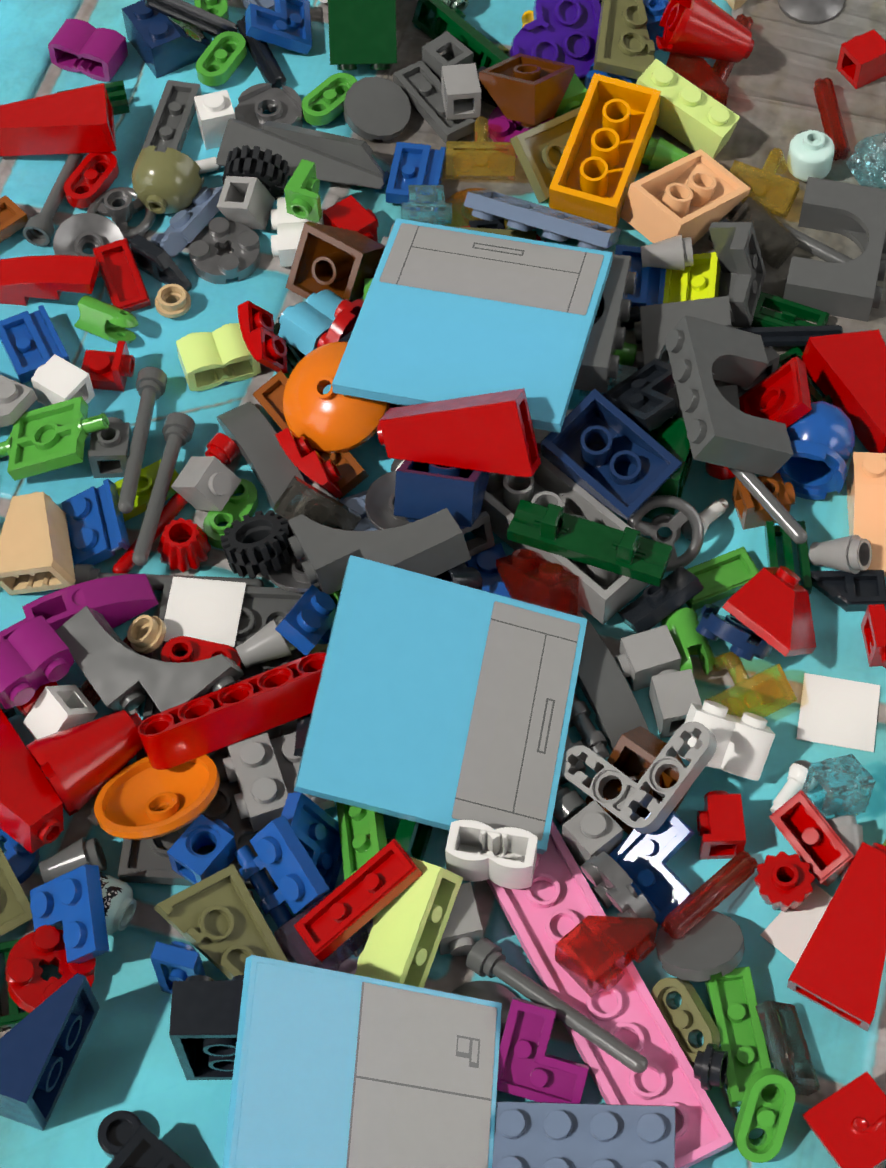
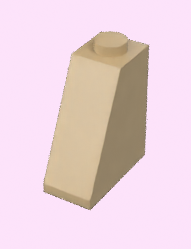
[0,492,76,595]

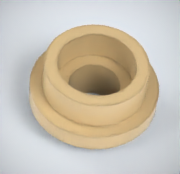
[155,284,191,318]
[127,615,166,654]

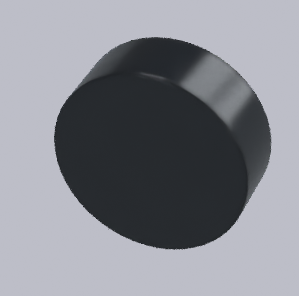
[97,1110,142,1158]

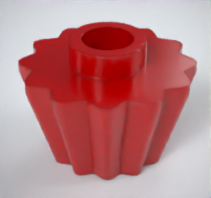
[157,518,212,572]
[754,851,815,912]

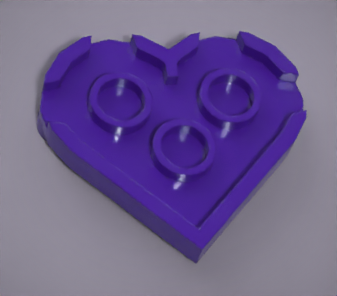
[510,0,601,80]

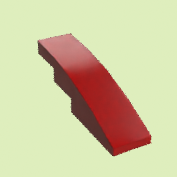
[0,255,100,306]

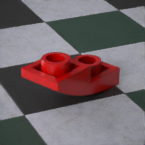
[237,301,287,374]
[275,427,343,498]

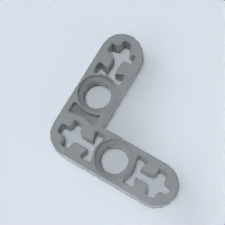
[561,722,717,834]

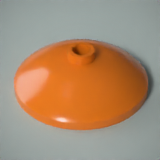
[283,342,391,453]
[94,755,220,840]

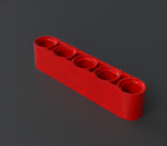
[138,652,326,770]

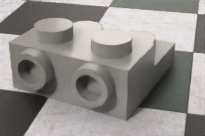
[222,732,335,832]

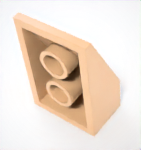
[620,149,751,245]
[846,452,886,577]

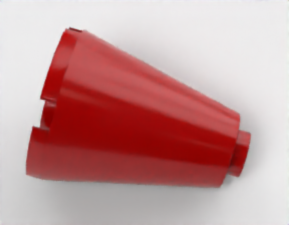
[656,0,754,63]
[26,710,143,816]

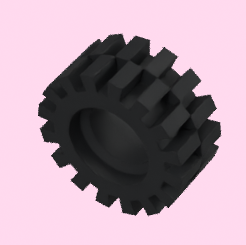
[222,145,289,200]
[220,510,295,578]

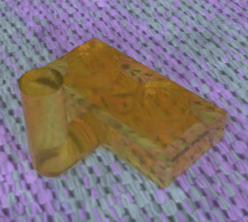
[446,116,516,180]
[729,148,800,219]
[705,651,797,718]

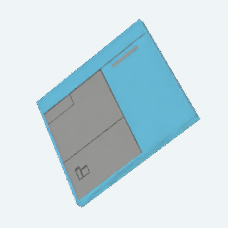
[222,955,502,1168]

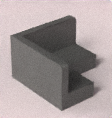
[709,222,766,327]

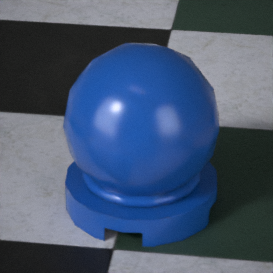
[776,401,855,500]

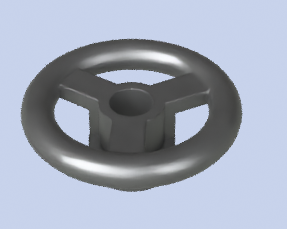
[87,187,156,241]
[627,495,704,572]

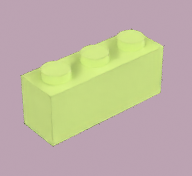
[636,59,740,159]
[355,857,463,988]

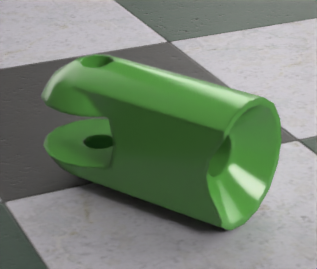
[74,295,139,344]
[661,607,715,675]

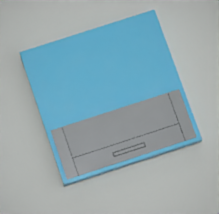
[332,218,613,433]
[294,555,587,855]

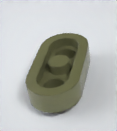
[651,978,720,1062]

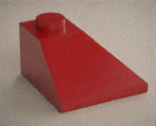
[722,566,816,657]

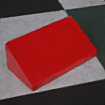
[769,790,855,887]

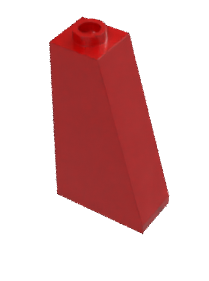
[0,83,117,156]
[801,329,886,453]
[377,388,541,477]
[0,708,64,854]
[787,842,886,1031]

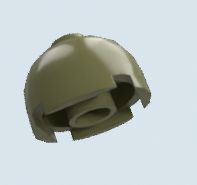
[131,146,204,214]

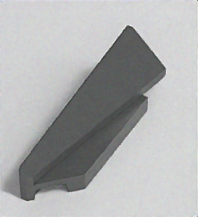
[216,118,390,189]

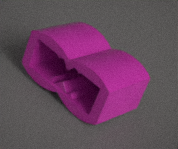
[48,19,128,82]
[0,615,75,709]

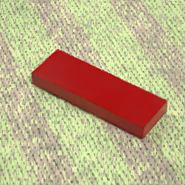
[293,839,423,962]

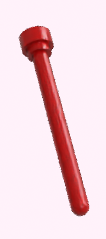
[112,433,240,574]

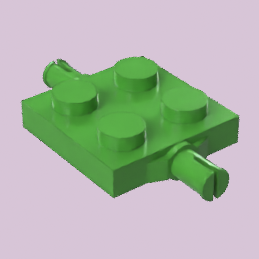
[0,396,109,481]

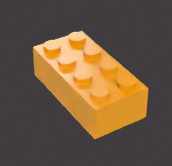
[549,73,661,227]

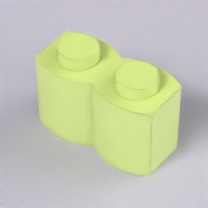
[176,323,261,391]

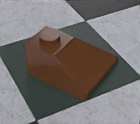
[479,53,575,127]
[285,222,385,302]
[585,726,690,835]

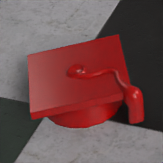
[802,1071,886,1168]

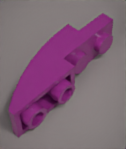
[0,574,159,641]

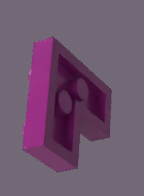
[497,997,590,1104]

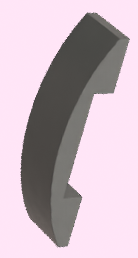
[217,402,309,520]
[565,608,649,751]

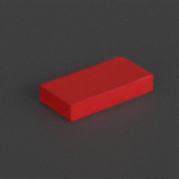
[93,238,151,312]

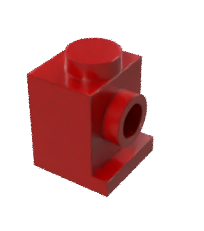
[697,790,746,860]

